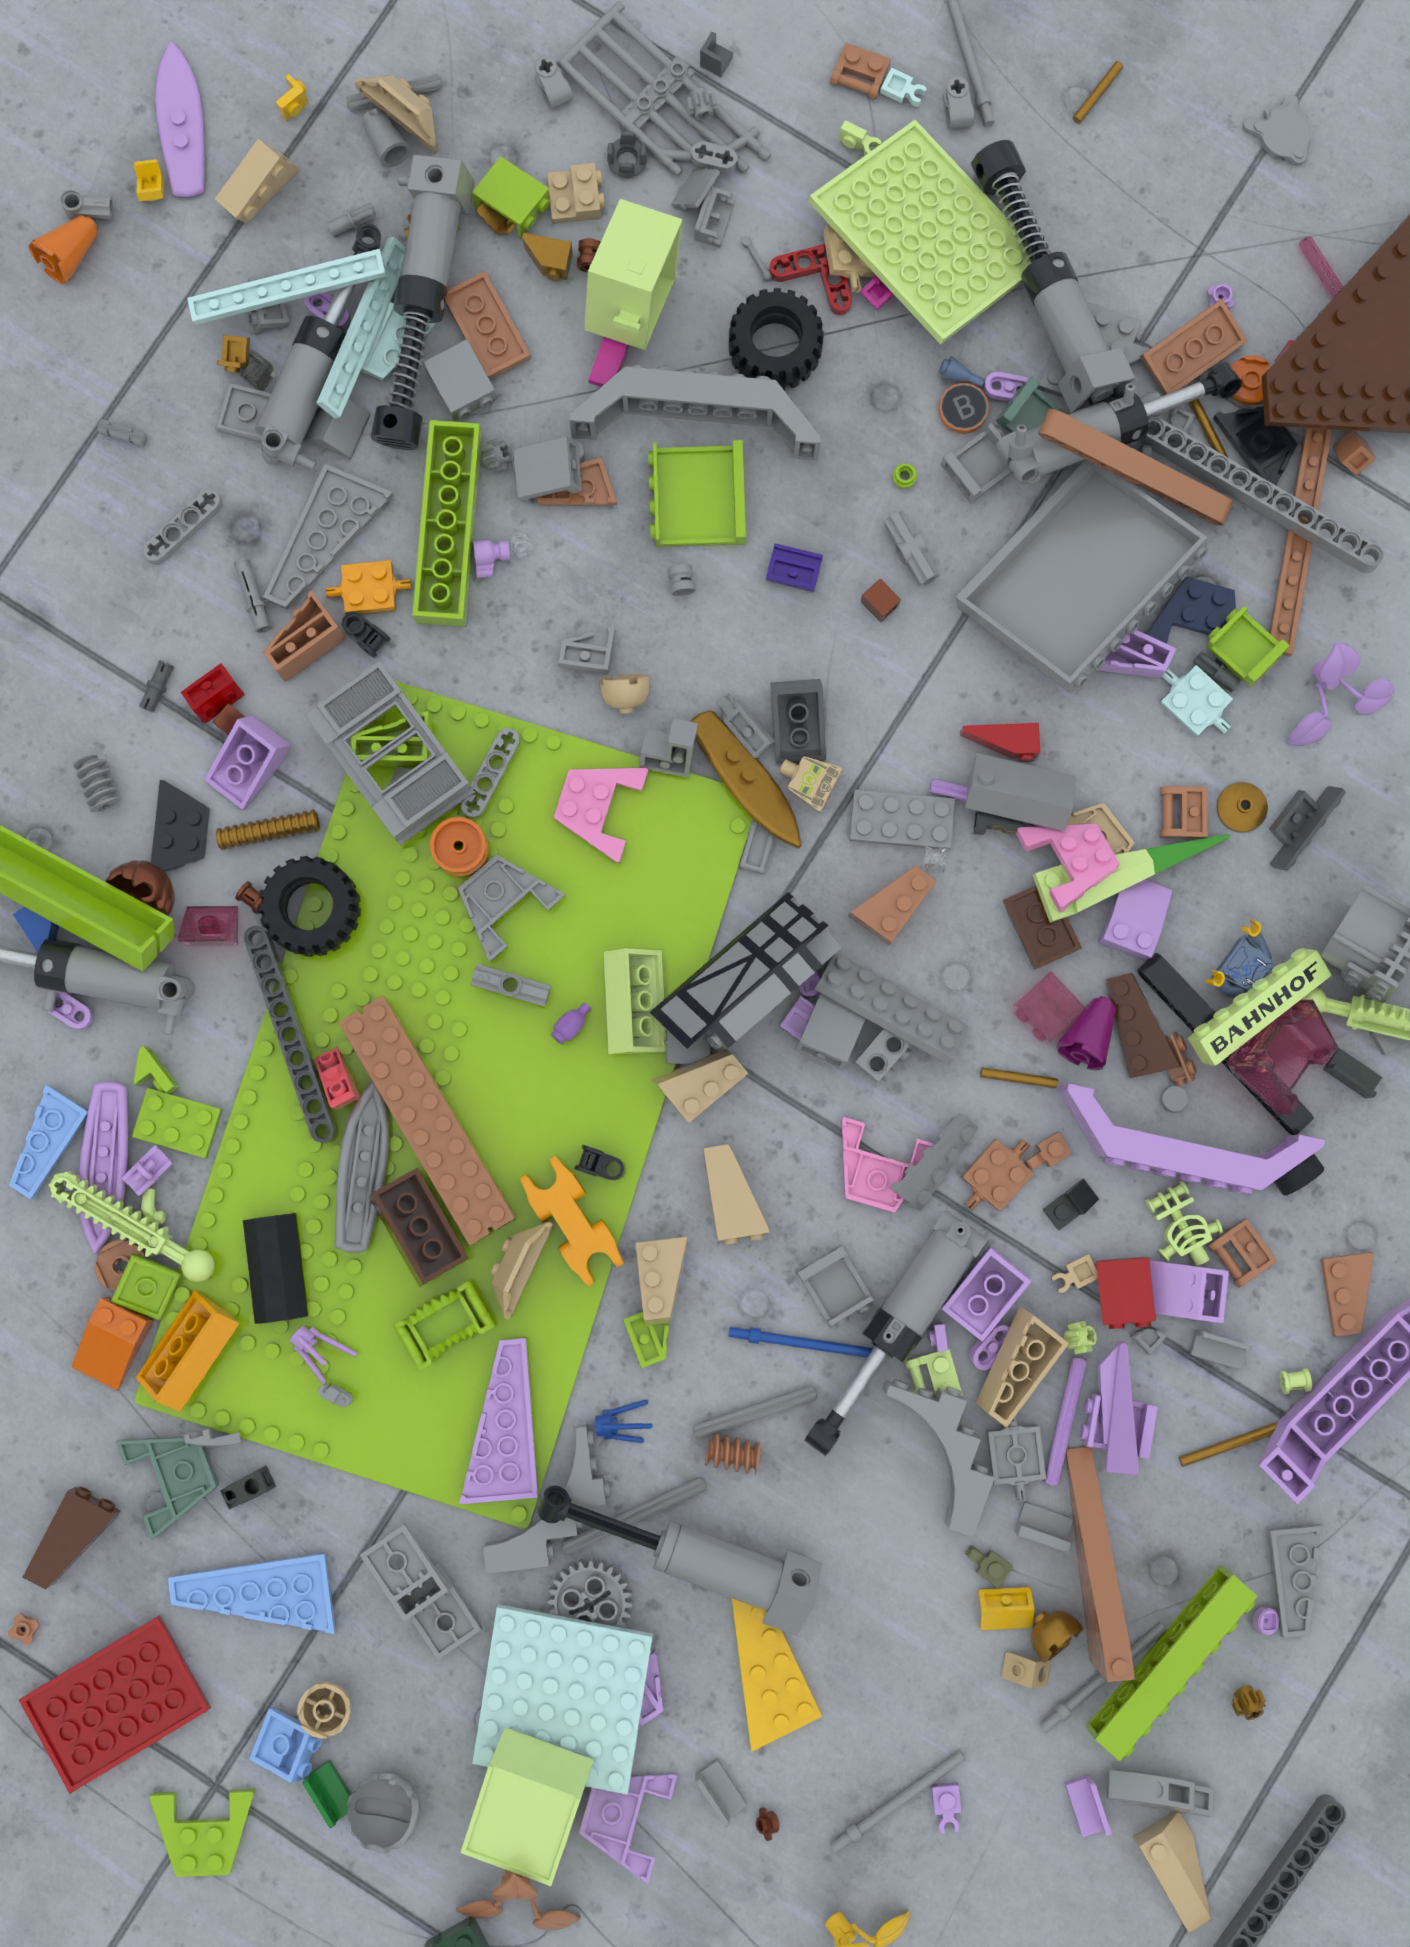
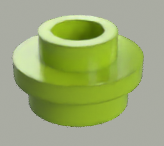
[892,463,917,489]

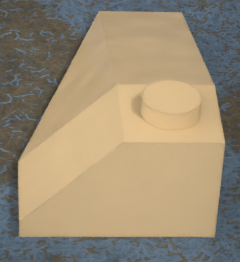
[1133,1811,1212,1933]

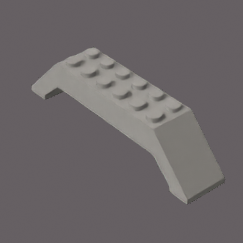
[569,365,821,460]

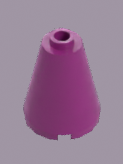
[1057,996,1116,1070]

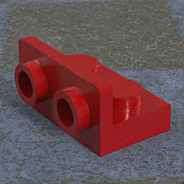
[181,663,244,723]

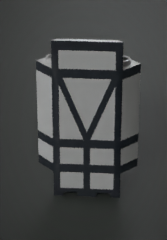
[650,892,842,1051]

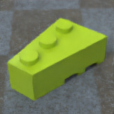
[351,711,432,767]

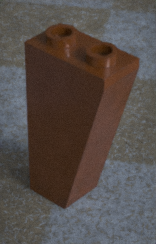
[22,1486,121,1590]

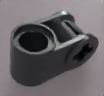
[342,612,391,658]
[574,1145,626,1181]

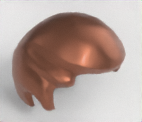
[105,860,175,916]

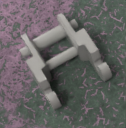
[318,1383,353,1407]

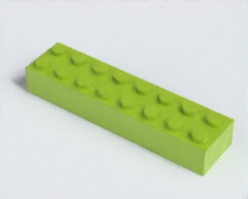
[412,420,483,627]
[1086,1565,1257,1762]

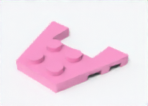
[554,768,649,864]
[1016,824,1120,913]
[842,1117,935,1213]

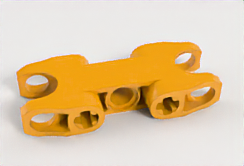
[520,1155,624,1286]

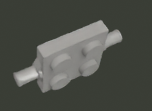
[987,1414,1046,1501]

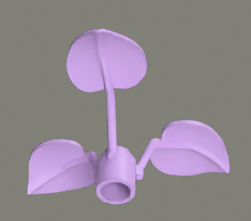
[1287,642,1395,745]

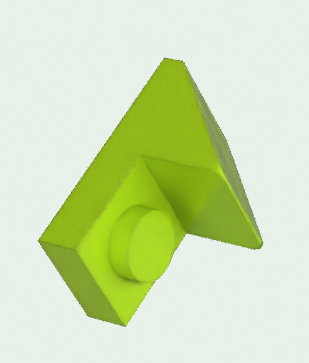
[134,1046,180,1094]

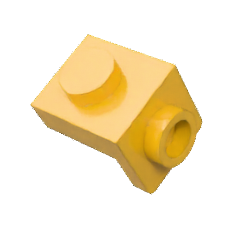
[276,74,308,121]
[134,159,164,202]

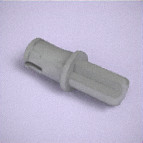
[327,203,376,237]

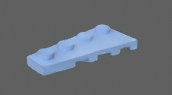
[9,1085,88,1199]

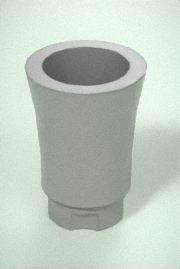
[362,108,411,167]

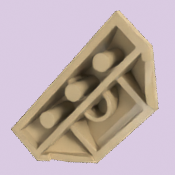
[354,75,438,154]
[490,1222,555,1320]

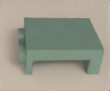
[995,376,1068,433]

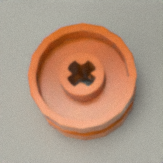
[430,817,489,878]

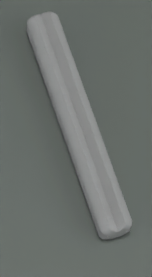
[347,74,442,111]

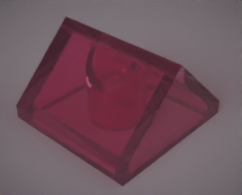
[178,906,238,946]

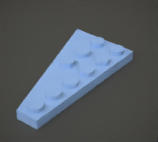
[168,1553,336,1634]

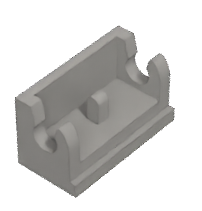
[694,185,735,248]

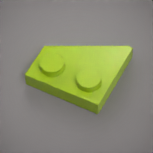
[623,1312,669,1369]

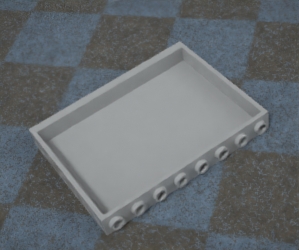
[956,460,1208,694]

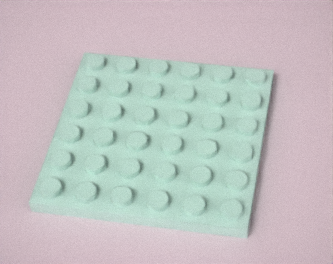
[472,1604,653,1795]

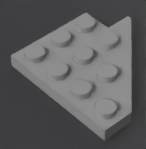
[1037,302,1149,397]

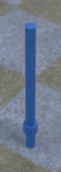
[728,1327,874,1358]

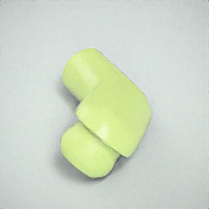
[141,1188,166,1225]

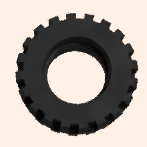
[729,288,824,391]
[258,856,361,957]

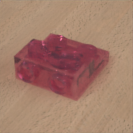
[1013,971,1085,1043]

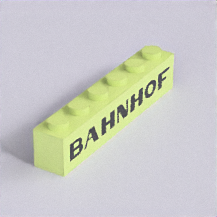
[1187,948,1332,1066]

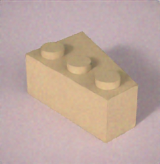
[215,138,299,223]
[652,1049,748,1123]
[636,1237,688,1326]

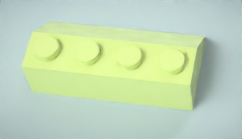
[604,948,666,1054]

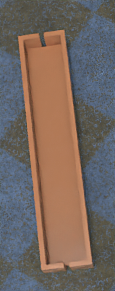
[338,996,517,1245]

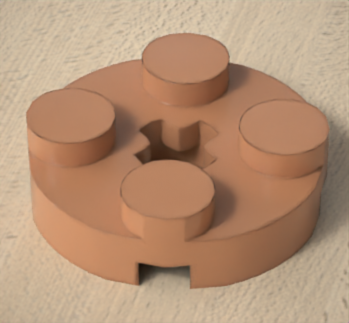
[94,1240,148,1291]

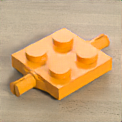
[325,560,412,614]

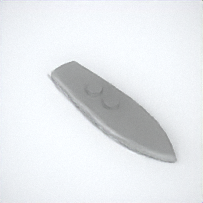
[335,1081,390,1253]

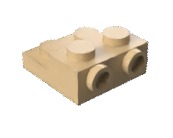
[547,163,605,224]

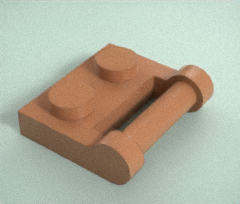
[830,42,891,100]
[1160,786,1208,838]
[1207,1218,1277,1288]

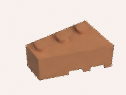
[263,590,346,682]
[849,866,936,945]

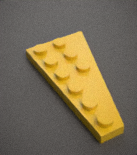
[732,1599,822,1752]

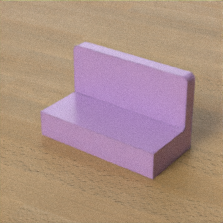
[1064,1774,1112,1837]

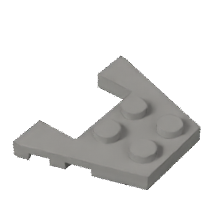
[458,855,566,962]

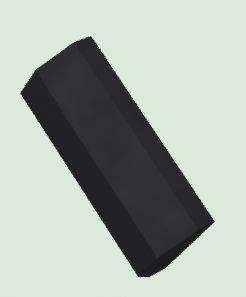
[243,1213,308,1324]

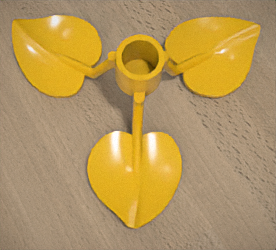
[825,1910,910,1947]

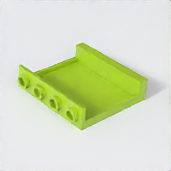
[648,440,746,547]

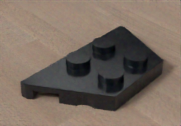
[1213,406,1298,486]
[151,780,210,872]

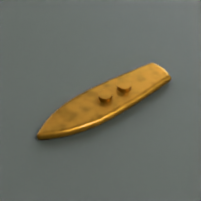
[690,710,801,848]

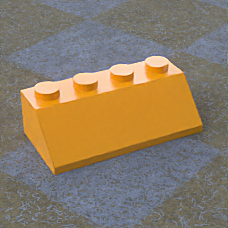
[135,1290,240,1412]

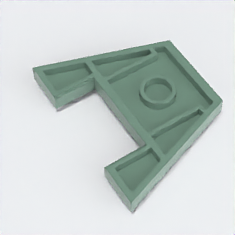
[116,1437,218,1540]

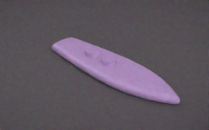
[155,41,205,197]
[78,1081,128,1254]

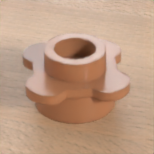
[8,1614,39,1645]

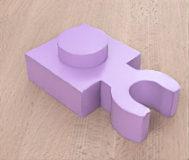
[931,1782,961,1834]

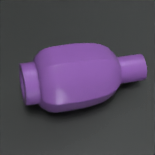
[551,1003,591,1045]

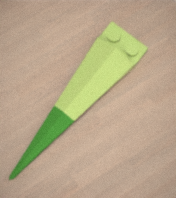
[1032,834,1231,923]

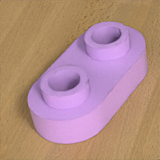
[304,292,350,330]
[984,372,1029,402]
[44,992,93,1029]
[969,1322,1010,1370]

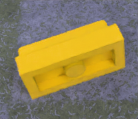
[978,1587,1035,1630]

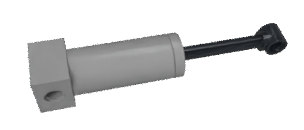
[538,1485,822,1636]

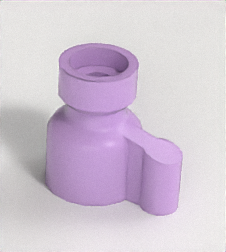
[473,539,510,579]

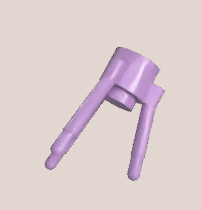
[290,1326,357,1384]

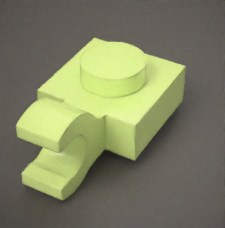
[839,120,882,155]

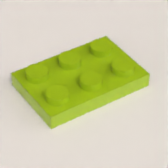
[132,1088,223,1158]

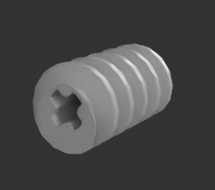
[73,755,121,812]

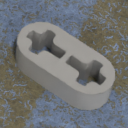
[691,141,737,174]

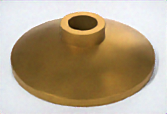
[1217,782,1268,832]

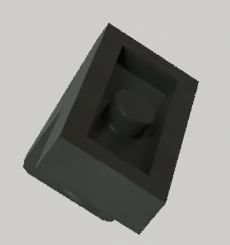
[1042,1179,1099,1230]

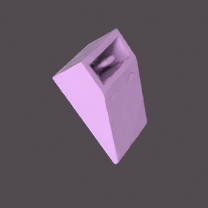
[1150,1260,1229,1323]

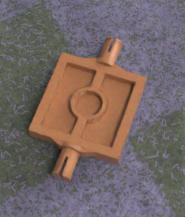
[961,1139,1034,1212]

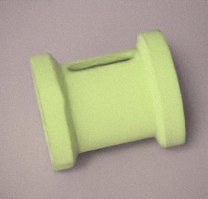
[1279,1368,1312,1394]

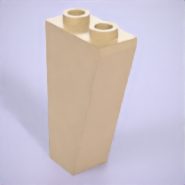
[703,1144,769,1245]

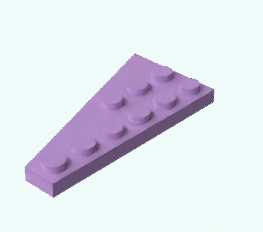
[459,1338,538,1504]

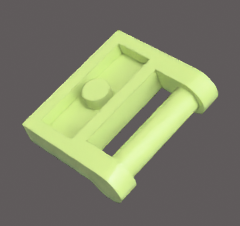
[905,1348,963,1396]

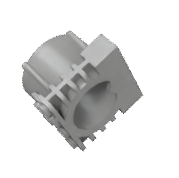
[1321,885,1410,1003]

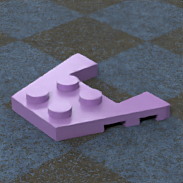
[579,1774,678,1884]

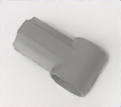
[60,189,114,220]

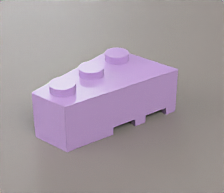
[1097,630,1177,678]

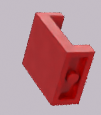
[1096,1256,1156,1329]

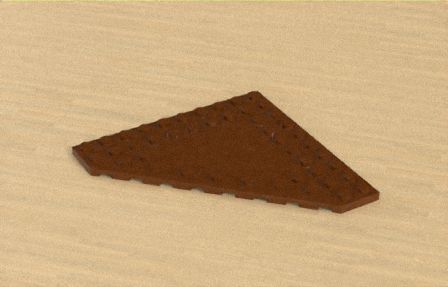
[1261,214,1410,433]

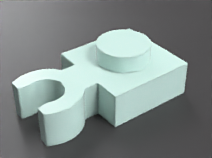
[880,67,927,107]

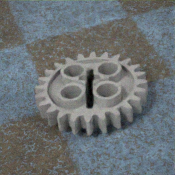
[547,1558,633,1628]

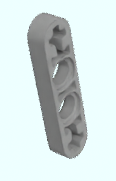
[142,489,223,565]
[461,728,520,819]

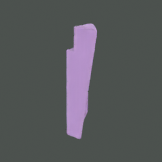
[1098,1341,1139,1475]

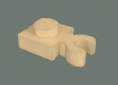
[1050,1254,1098,1293]

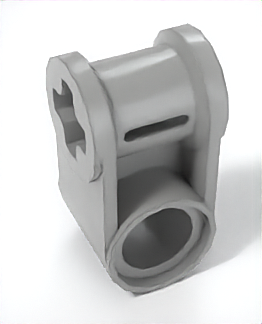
[535,56,573,109]
[943,76,974,129]

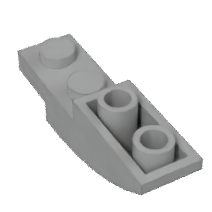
[1106,1770,1214,1817]

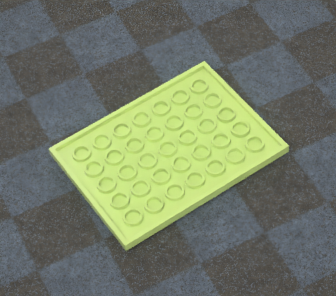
[808,120,1031,345]

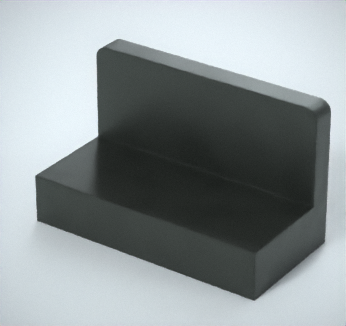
[1323,1048,1382,1099]

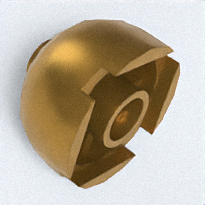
[1031,1610,1084,1663]

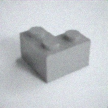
[639,718,698,778]

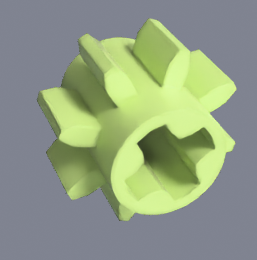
[1064,1321,1097,1354]

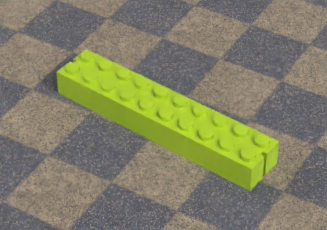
[0,825,174,972]

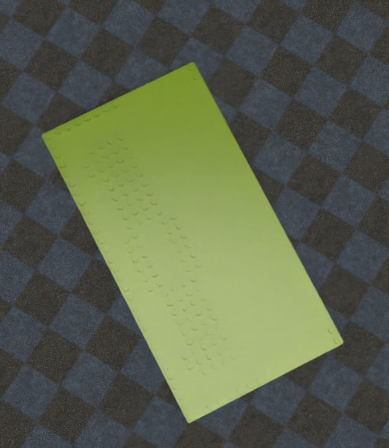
[135,681,753,1529]

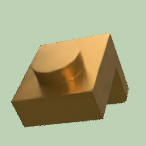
[217,335,250,373]

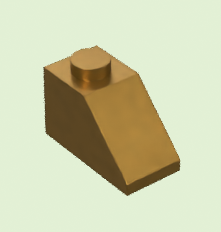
[522,233,573,281]

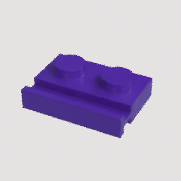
[766,543,823,592]

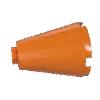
[28,215,98,284]

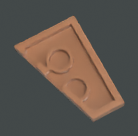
[1320,1252,1374,1337]

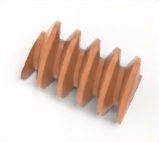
[704,1433,761,1476]

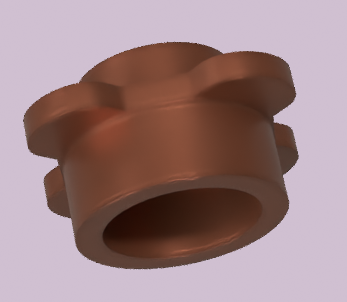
[756,1807,779,1841]

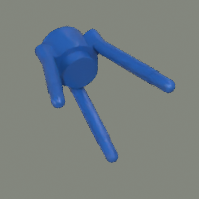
[595,1400,653,1443]

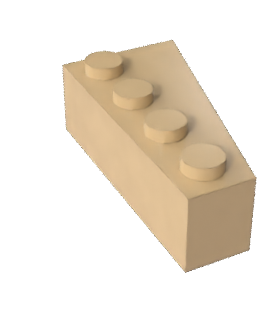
[975,1306,1069,1428]

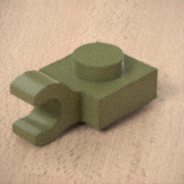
[965,1545,1013,1588]

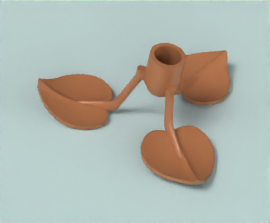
[456,1870,581,1930]

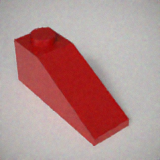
[960,723,1041,762]

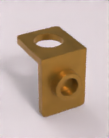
[475,202,516,235]

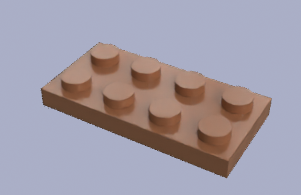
[446,271,531,380]
[1140,299,1248,395]

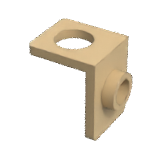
[1002,1652,1051,1689]

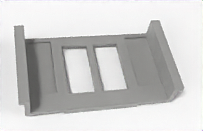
[305,661,475,846]

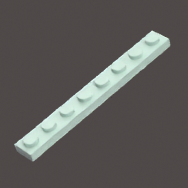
[316,237,405,418]
[187,249,387,325]

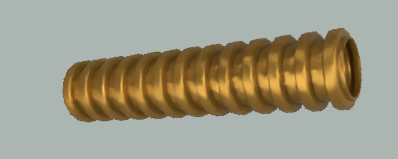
[216,809,320,850]

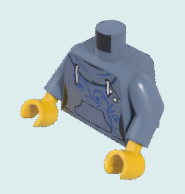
[1205,919,1274,996]

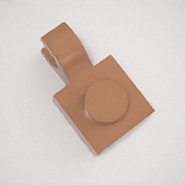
[1024,1132,1072,1170]

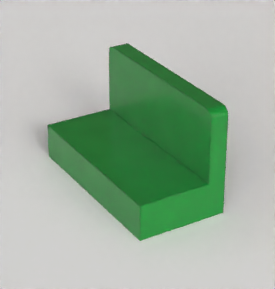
[302,1760,351,1829]

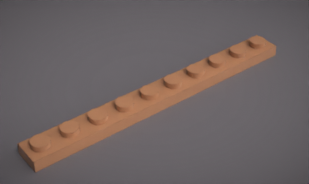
[1269,428,1332,657]

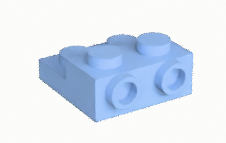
[249,1707,322,1783]

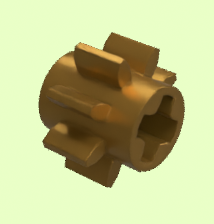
[1232,1685,1266,1720]

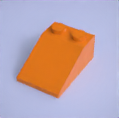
[72,1297,154,1390]

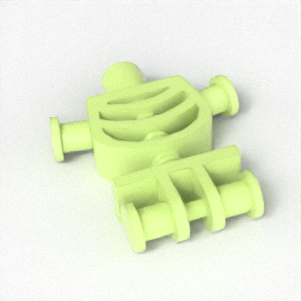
[1145,1180,1223,1266]

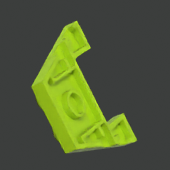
[150,1789,255,1877]

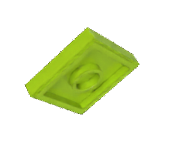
[111,1253,181,1321]

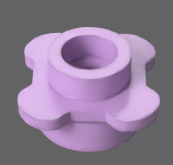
[1207,284,1234,309]

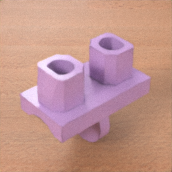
[121,1145,174,1196]

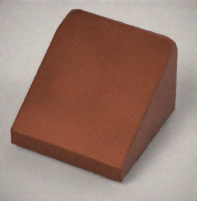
[213,703,245,735]

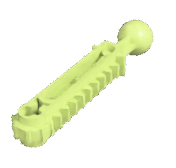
[1295,987,1410,1040]
[49,1171,215,1282]

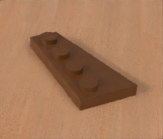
[1106,973,1182,1078]

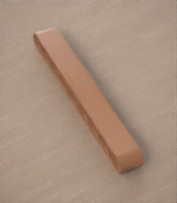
[1038,409,1234,526]

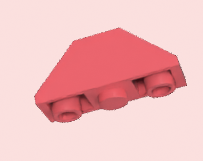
[315,1047,361,1110]

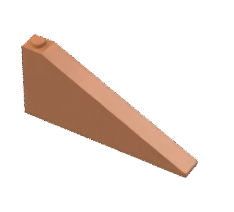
[1066,1447,1135,1682]

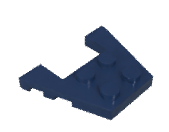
[1146,577,1236,667]

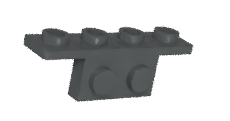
[1269,786,1346,871]

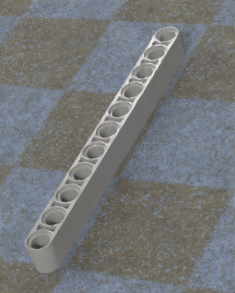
[1140,417,1384,573]

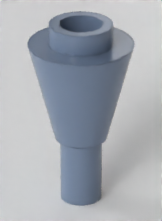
[939,356,985,388]

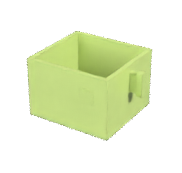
[584,199,683,350]
[460,1727,594,1886]

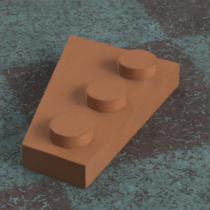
[536,457,617,506]

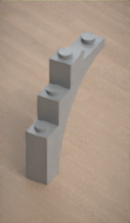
[882,1379,994,1537]
[483,1424,611,1574]

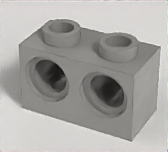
[854,1028,911,1083]

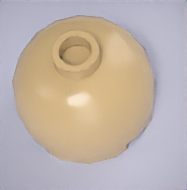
[599,674,650,713]
[297,1681,352,1739]

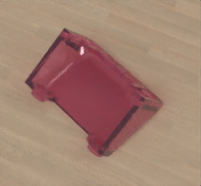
[1227,999,1339,1115]

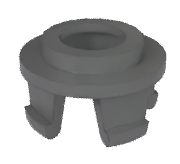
[607,131,647,178]

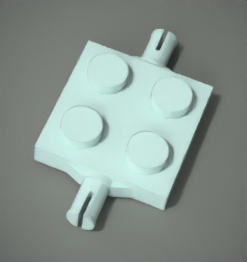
[1160,665,1233,737]

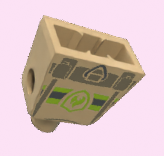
[779,756,843,813]

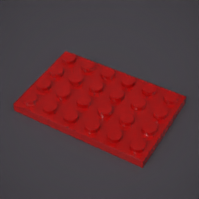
[19,1615,211,1794]

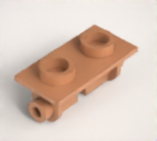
[1165,1032,1197,1086]

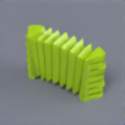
[393,1281,496,1371]

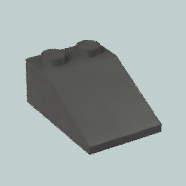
[770,679,826,764]

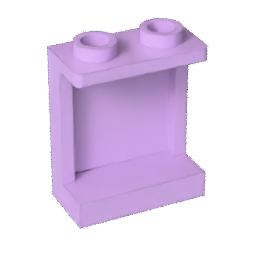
[1080,1392,1158,1459]

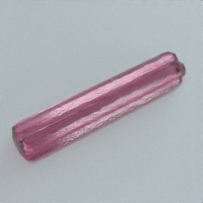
[1299,236,1343,299]

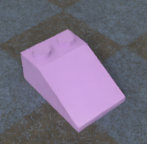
[204,715,291,810]
[1098,880,1173,961]
[941,1244,1032,1342]

